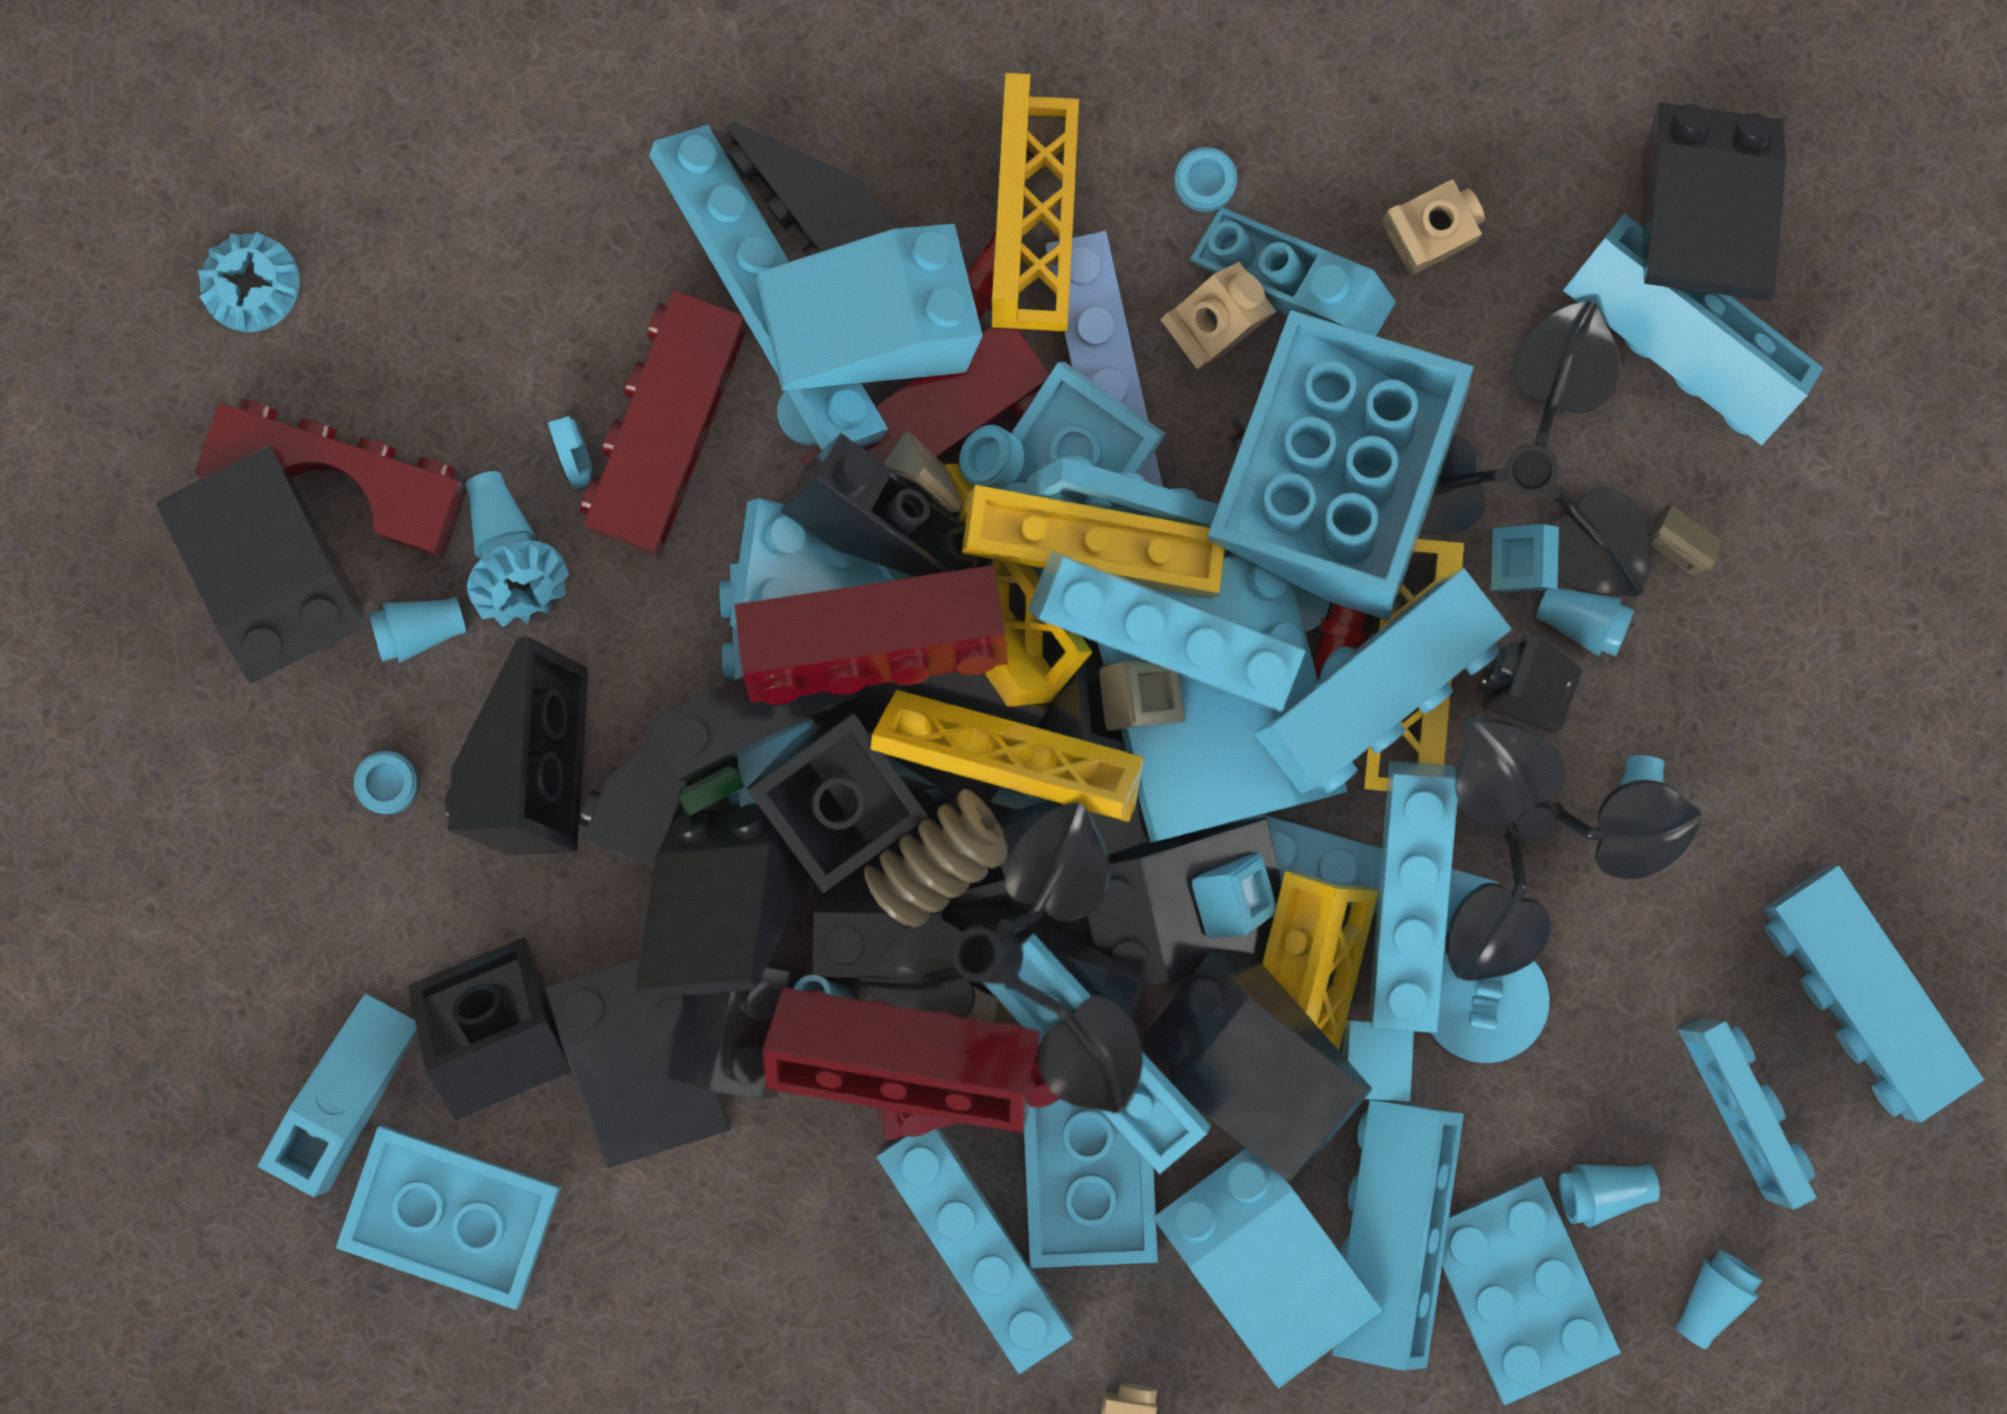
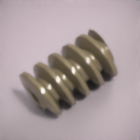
[864,789,1008,927]

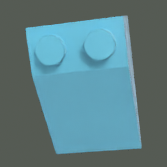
[756,224,983,391]
[1153,1148,1382,1389]

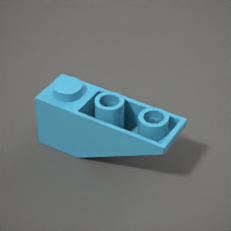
[1190,207,1396,336]
[257,993,417,1197]

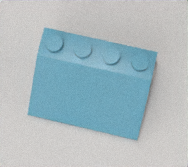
[1207,310,1474,621]
[1098,555,1348,843]

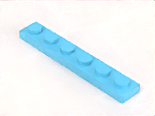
[649,124,888,450]

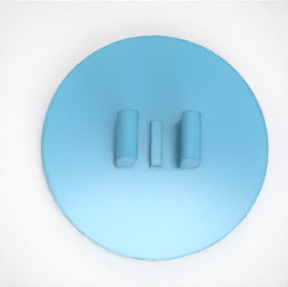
[1431,950,1550,1063]

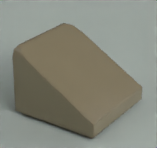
[884,432,963,513]
[1649,506,1722,577]
[1099,660,1185,731]

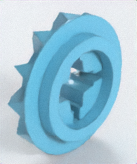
[198,232,300,332]
[467,540,569,627]

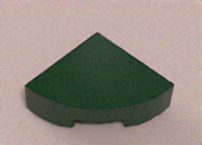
[677,766,744,816]

